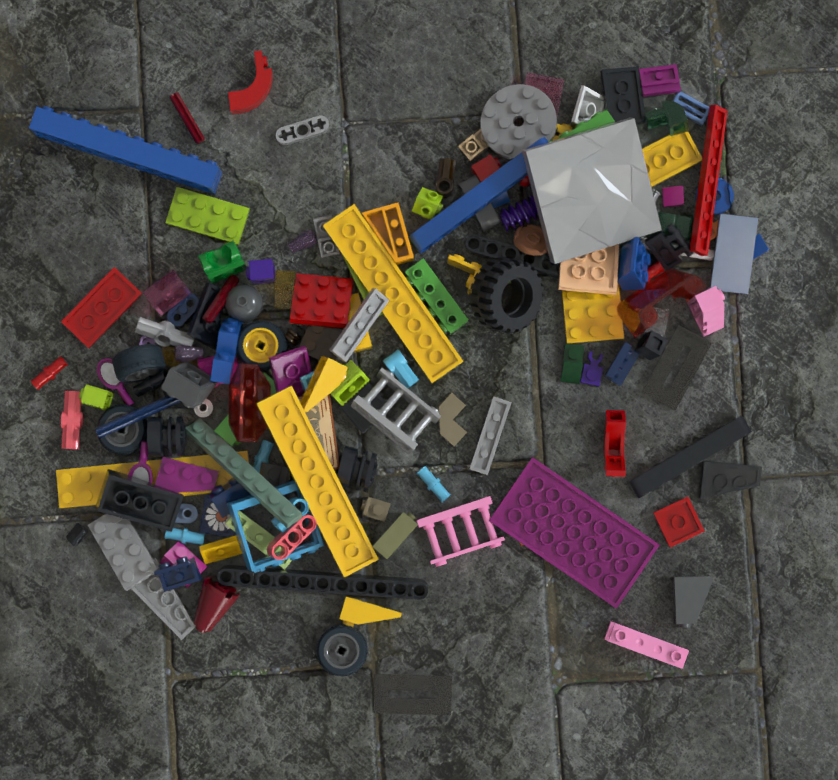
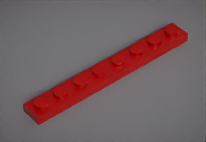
[690,104,728,256]

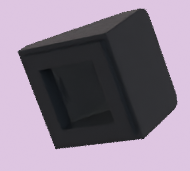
[66,523,88,546]

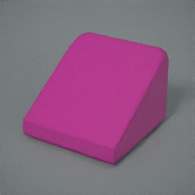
[662,186,684,207]

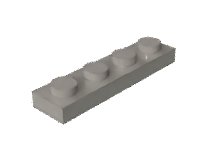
[329,288,389,362]
[469,396,512,475]

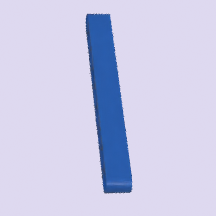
[409,137,548,254]

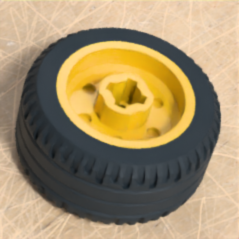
[236,321,287,372]

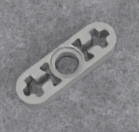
[276,115,329,145]

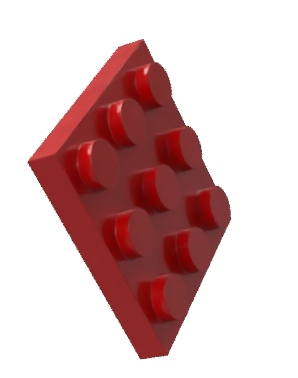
[290,273,353,328]

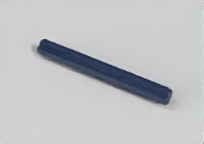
[95,396,181,438]

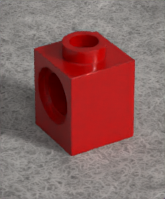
[471,154,502,183]

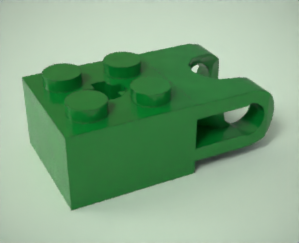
[198,240,246,284]

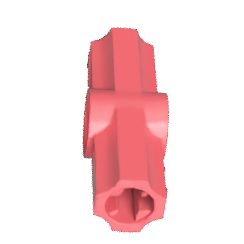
[61,391,83,450]

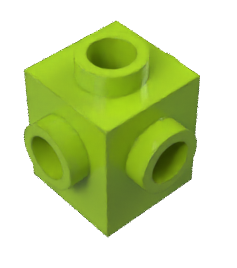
[412,187,443,220]

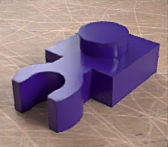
[580,351,603,387]

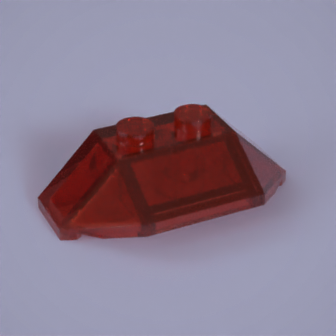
[228,364,271,443]

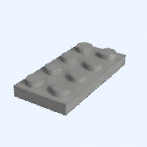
[88,514,158,591]

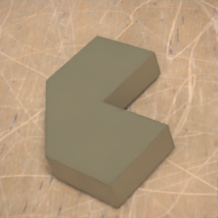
[439,393,467,446]

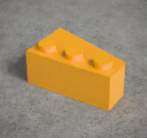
[362,202,414,265]

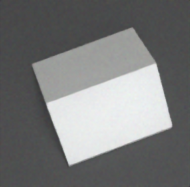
[570,85,605,129]

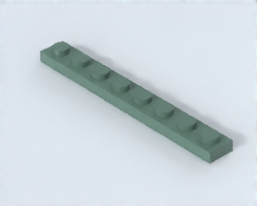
[186,418,302,529]

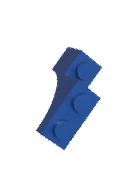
[210,318,243,384]

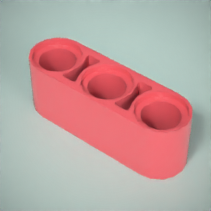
[267,514,317,560]

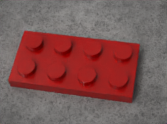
[61,267,142,349]

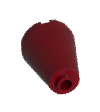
[194,577,240,633]

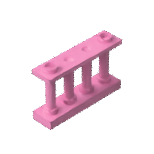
[417,496,505,567]
[604,621,689,669]

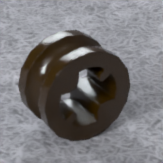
[284,328,301,346]

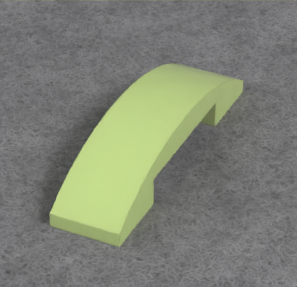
[225,510,292,569]

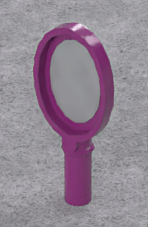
[97,358,134,406]
[128,441,153,483]

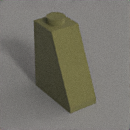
[373,512,418,560]

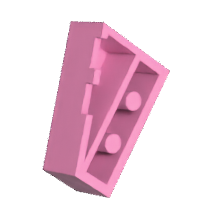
[687,286,725,337]

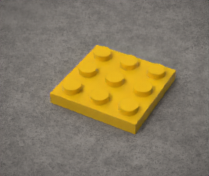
[561,282,624,344]

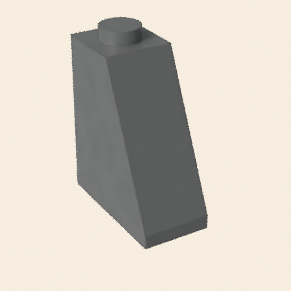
[672,576,713,628]

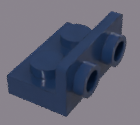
[604,342,639,386]

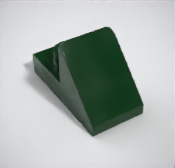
[560,343,584,384]

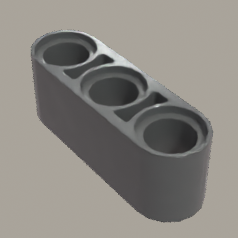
[458,175,500,232]

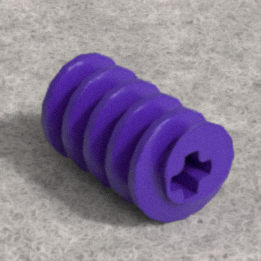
[499,196,538,232]

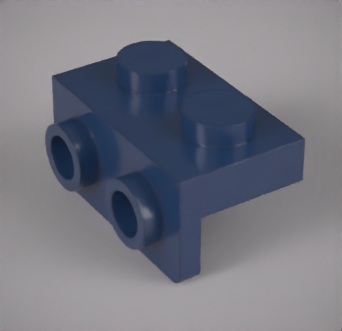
[154,556,202,592]

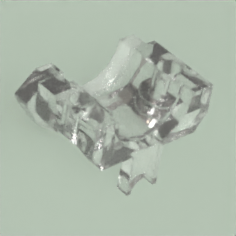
[641,306,669,337]

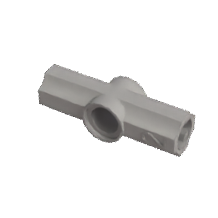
[135,317,194,351]

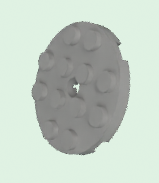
[481,84,557,160]

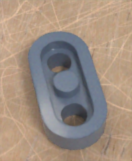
[175,504,198,523]

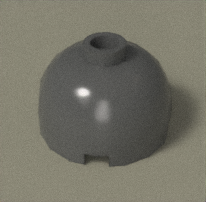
[225,284,263,323]

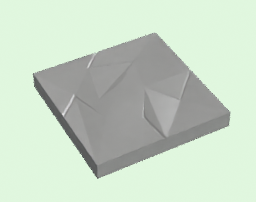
[522,118,662,264]

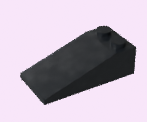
[96,469,184,532]

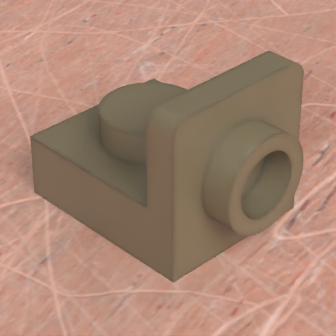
[360,497,391,522]

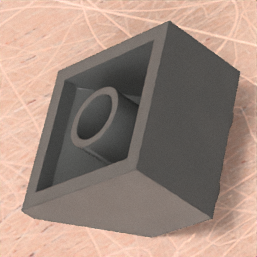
[161,361,218,408]

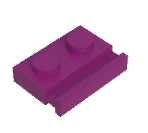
[639,64,681,97]

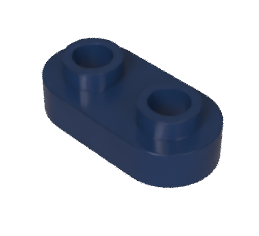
[167,293,199,327]

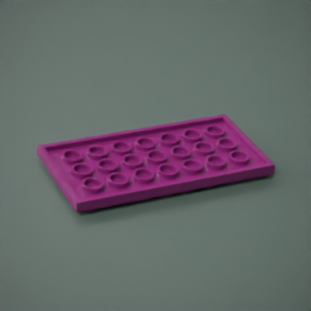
[489,457,660,609]

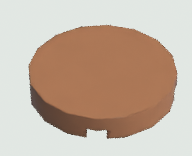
[513,225,548,256]

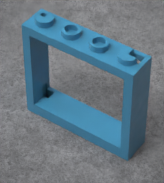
[227,480,324,573]

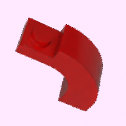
[228,50,273,115]
[603,410,626,477]

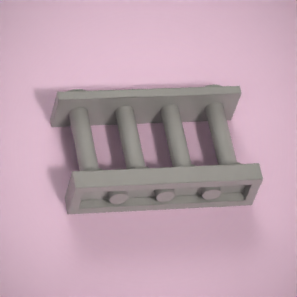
[351,368,441,455]

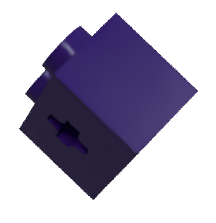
[246,259,276,285]

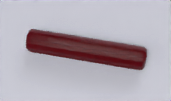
[170,92,205,144]
[203,275,239,324]

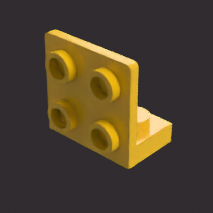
[447,254,482,294]

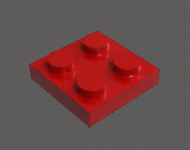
[653,497,705,548]

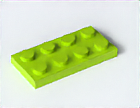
[165,187,250,245]

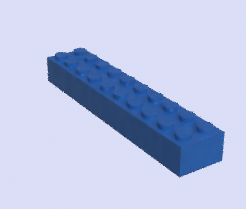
[29,106,222,195]

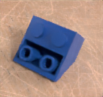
[617,237,651,290]

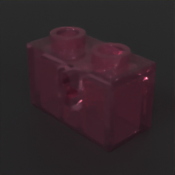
[143,269,191,316]

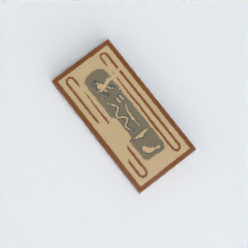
[298,394,340,471]

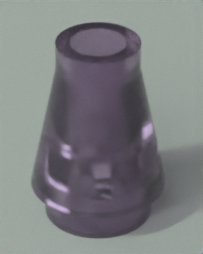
[288,229,318,253]
[175,344,203,363]

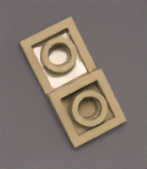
[458,129,489,161]

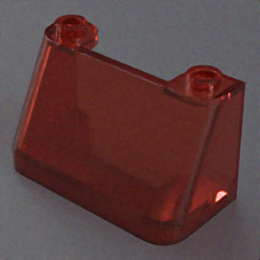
[617,268,708,338]

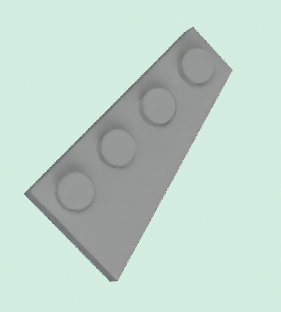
[131,558,196,640]

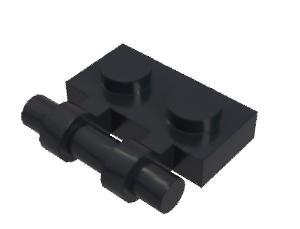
[645,223,693,271]

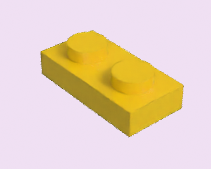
[199,535,242,565]

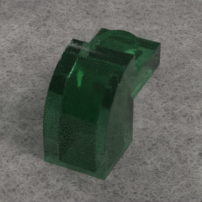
[645,101,689,136]

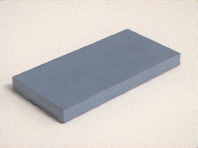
[709,213,758,294]

